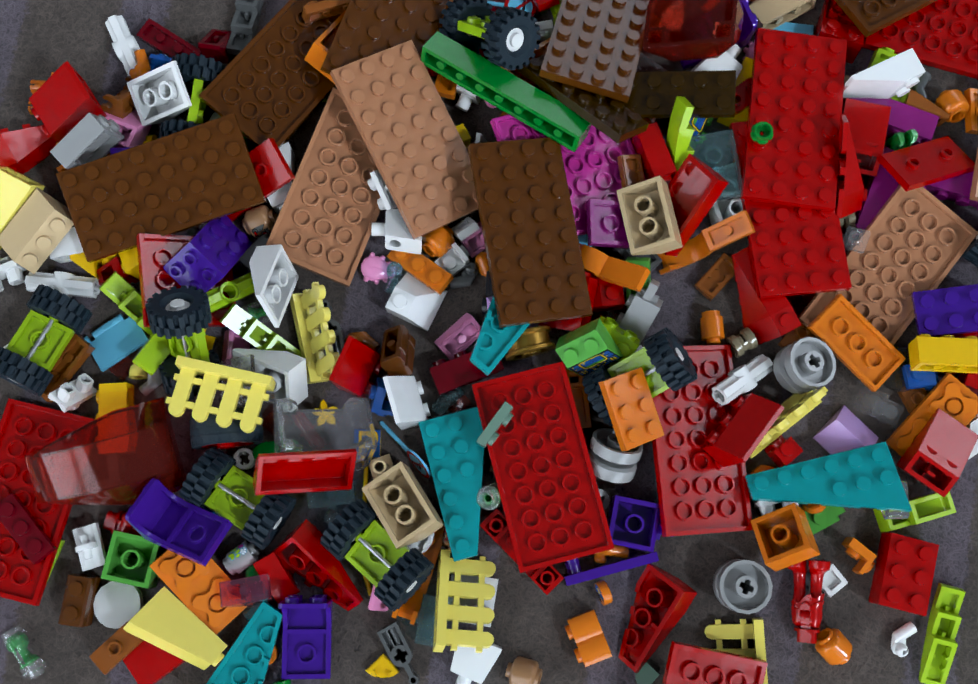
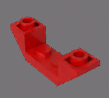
[480,508,564,595]

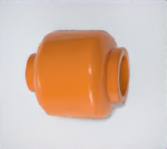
[935,89,970,123]
[422,225,455,258]
[815,628,852,665]

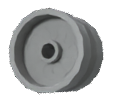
[773,337,836,394]
[588,428,643,483]
[712,559,773,614]

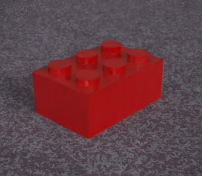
[868,532,939,617]

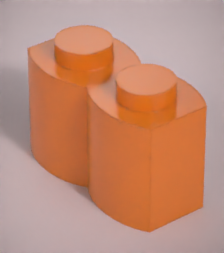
[564,609,612,667]

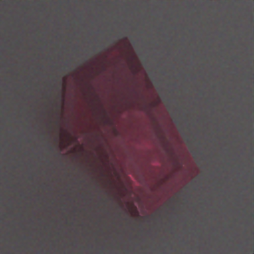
[219,574,272,607]

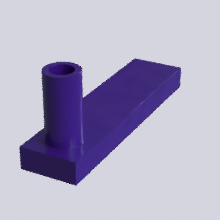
[563,551,659,586]

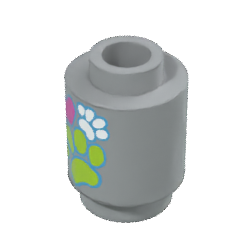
[222,541,260,575]

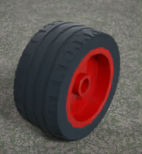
[189,407,263,450]

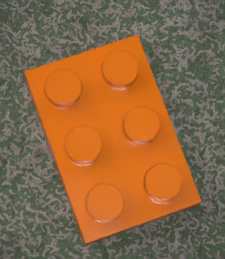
[598,367,664,452]

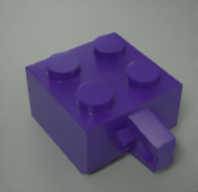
[607,495,673,552]

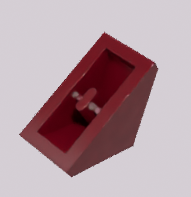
[198,29,232,64]

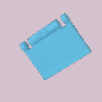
[84,313,149,372]

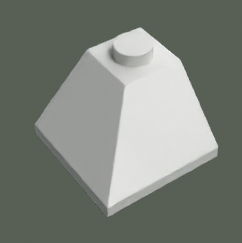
[385,273,448,331]

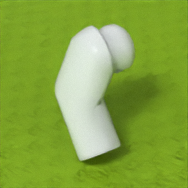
[891,621,917,657]

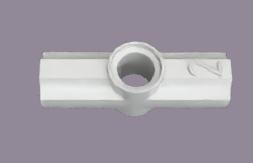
[105,15,140,76]
[25,271,100,298]
[711,354,773,405]

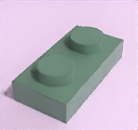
[477,401,514,448]

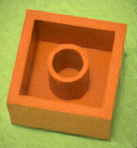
[750,503,821,571]

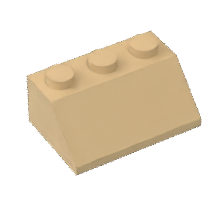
[616,175,683,256]
[0,187,74,274]
[361,461,444,549]

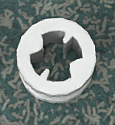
[233,448,256,470]

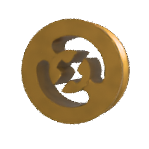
[505,326,555,361]

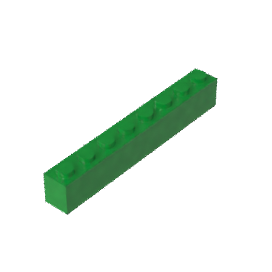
[421,31,591,152]

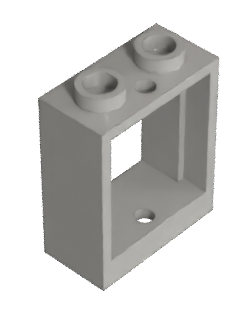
[50,112,124,169]

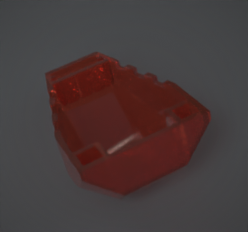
[643,0,744,61]
[25,397,186,505]

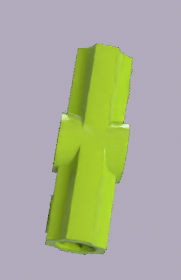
[206,272,255,313]

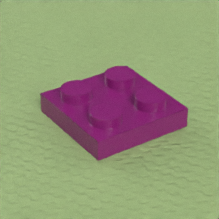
[586,199,629,248]

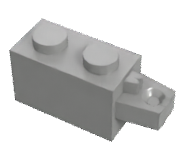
[616,278,663,345]

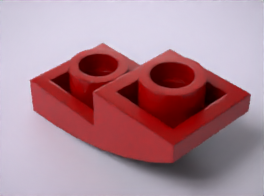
[253,551,300,604]

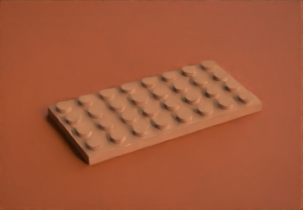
[330,40,479,240]
[266,87,381,287]
[798,184,978,346]

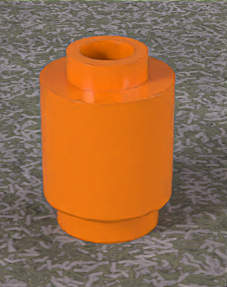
[700,310,725,345]

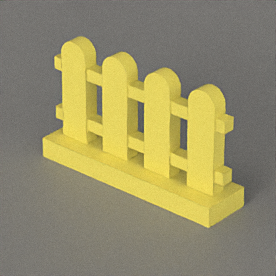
[290,282,340,384]
[165,355,276,433]
[749,386,828,459]
[433,549,496,653]
[704,618,768,684]

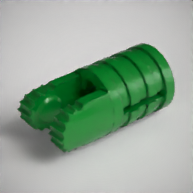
[884,129,918,151]

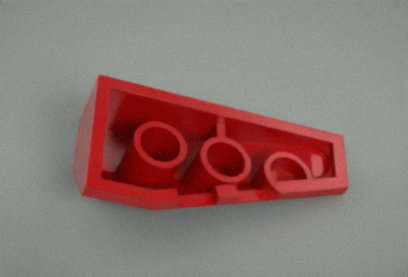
[836,114,867,219]
[0,124,57,174]
[731,246,802,345]
[270,519,363,611]
[618,564,697,673]

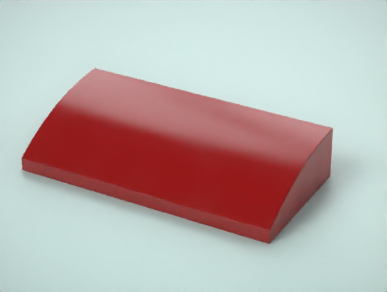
[664,154,729,257]
[253,449,357,495]

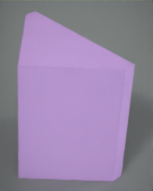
[813,405,879,455]

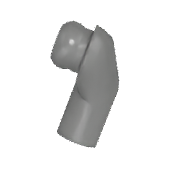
[139,368,162,396]

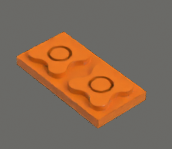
[807,294,906,392]
[886,373,978,457]
[149,549,252,635]

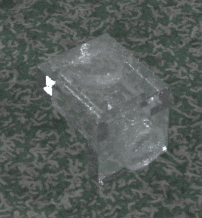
[842,226,871,254]

